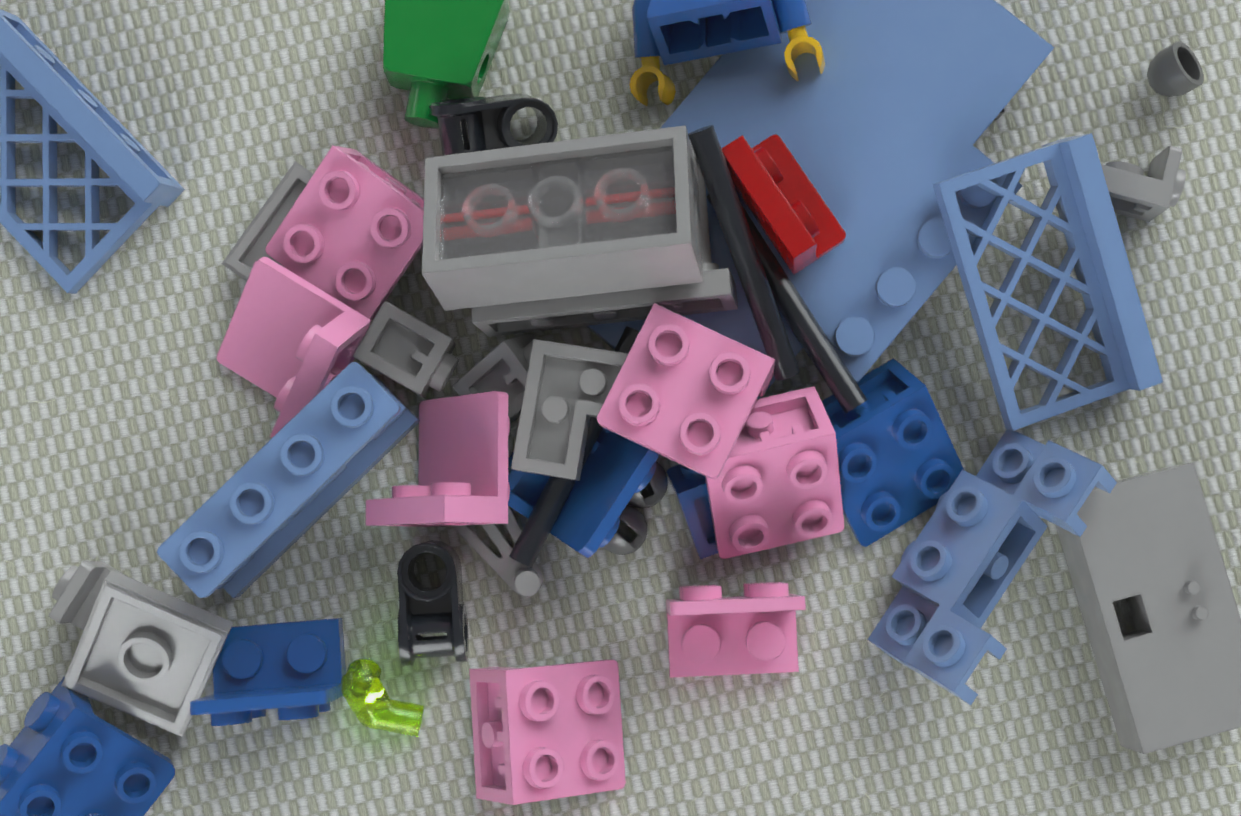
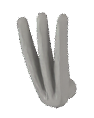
[452,506,543,597]

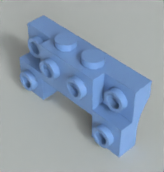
[867,430,1117,705]

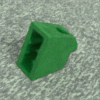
[383,0,510,129]

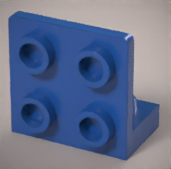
[822,358,964,547]
[190,618,348,726]

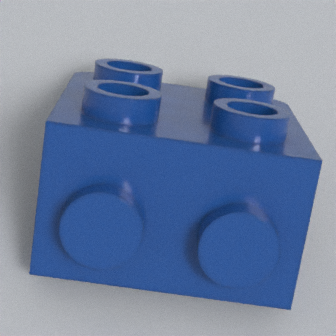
[508,428,660,558]
[0,677,175,816]

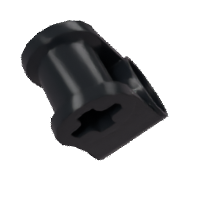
[429,93,558,156]
[397,540,469,666]

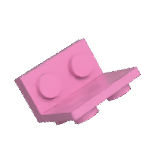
[265,145,424,320]
[217,257,372,438]
[597,303,775,479]
[705,386,844,559]
[365,391,510,527]
[666,582,806,678]
[469,660,626,805]

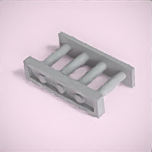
[471,145,738,337]

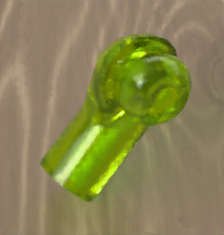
[341,658,425,737]

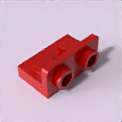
[722,134,846,275]

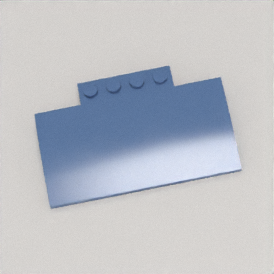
[586,0,1054,399]

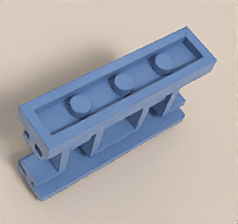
[157,362,420,598]

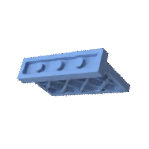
[0,9,185,294]
[933,133,1163,431]

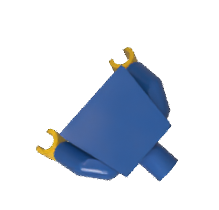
[629,0,825,107]

